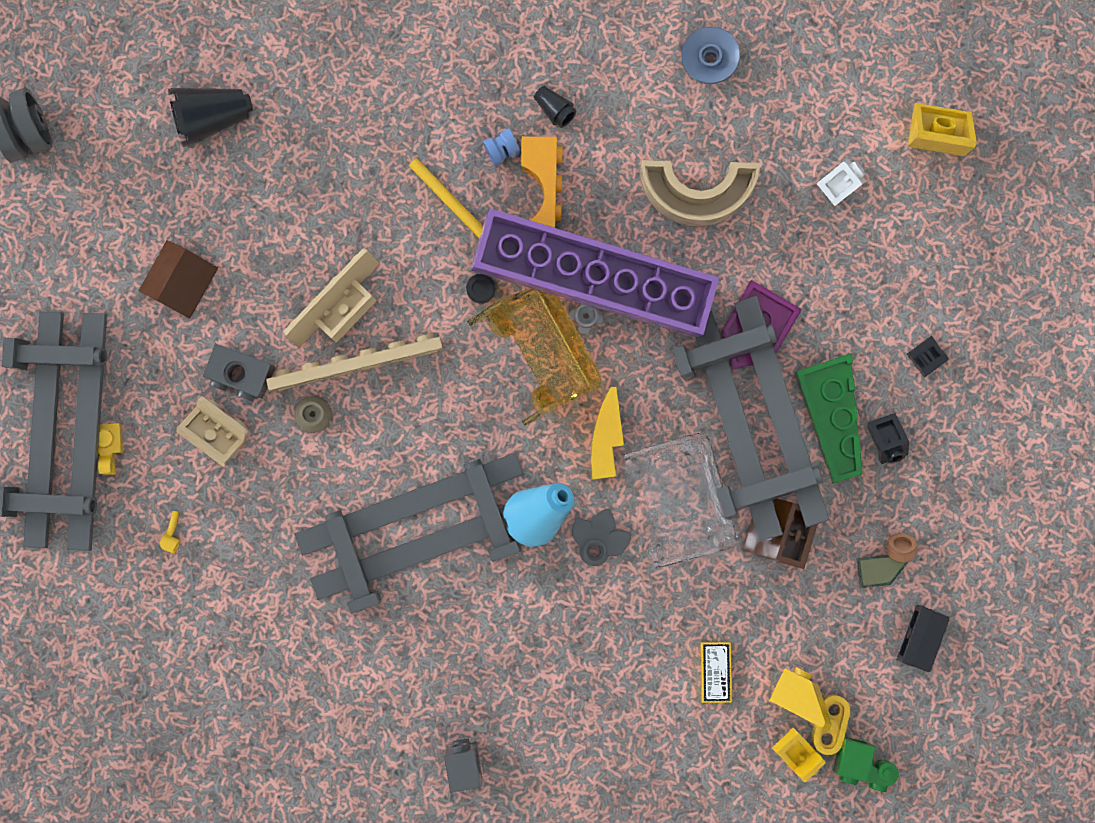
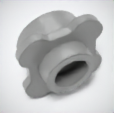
[569,304,604,334]

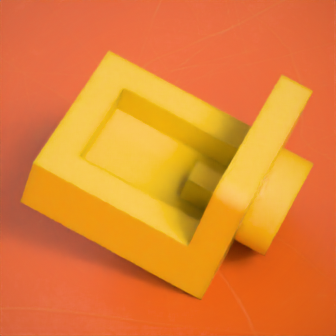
[772,728,826,782]

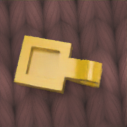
[98,423,123,475]

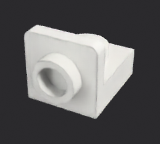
[817,159,866,206]

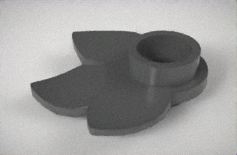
[572,509,631,566]

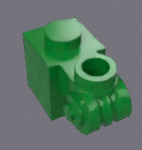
[833,737,899,792]

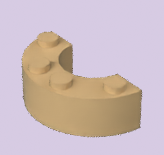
[639,160,760,227]

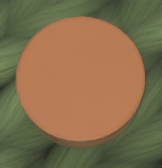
[887,533,918,562]

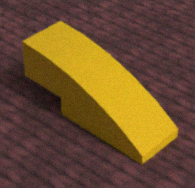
[590,387,624,480]

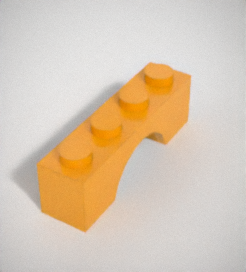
[521,136,563,228]

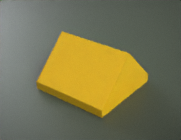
[907,103,977,156]

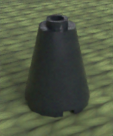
[168,88,253,147]

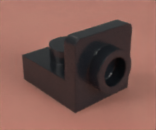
[867,413,909,464]

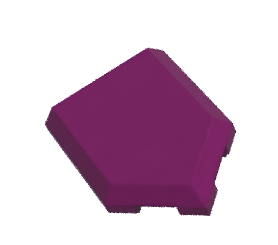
[722,280,802,370]

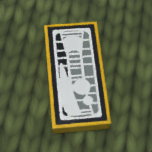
[700,642,732,703]

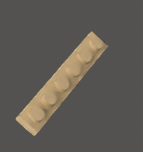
[266,334,444,392]

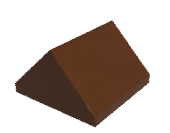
[138,240,218,319]

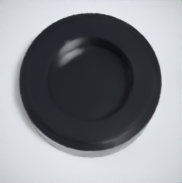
[466,274,496,304]

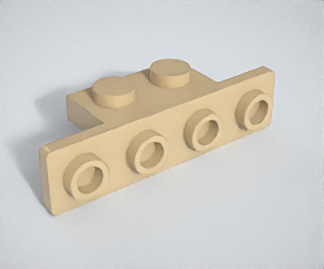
[283,248,379,347]

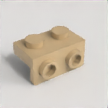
[177,396,248,467]

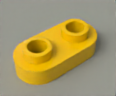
[812,694,850,755]

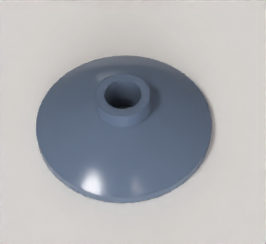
[681,27,740,84]

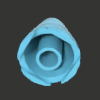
[503,483,574,547]

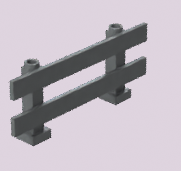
[672,296,830,542]
[0,312,107,551]
[294,453,524,614]

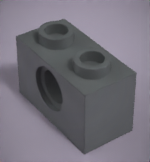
[202,343,275,402]
[444,739,483,793]

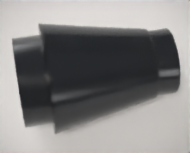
[534,86,577,128]

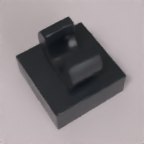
[907,336,949,377]

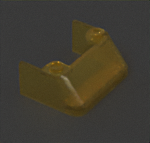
[467,288,602,426]

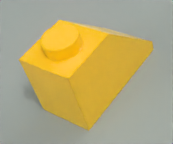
[769,667,832,730]

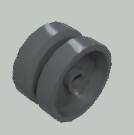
[0,87,52,163]

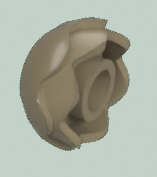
[295,396,332,433]

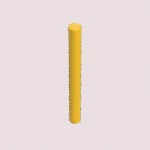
[409,158,483,239]

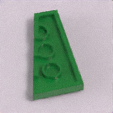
[795,353,863,484]

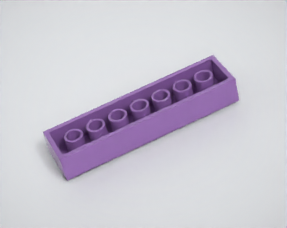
[471,208,719,337]

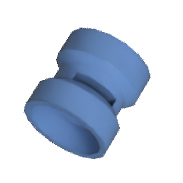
[482,128,521,167]

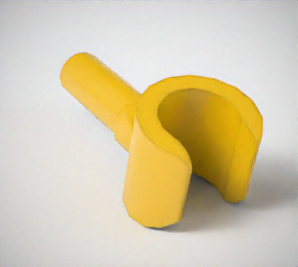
[160,511,181,554]

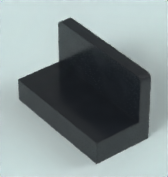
[896,605,949,672]

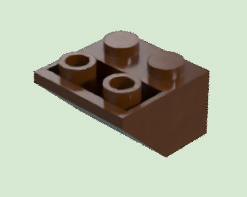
[742,498,818,569]

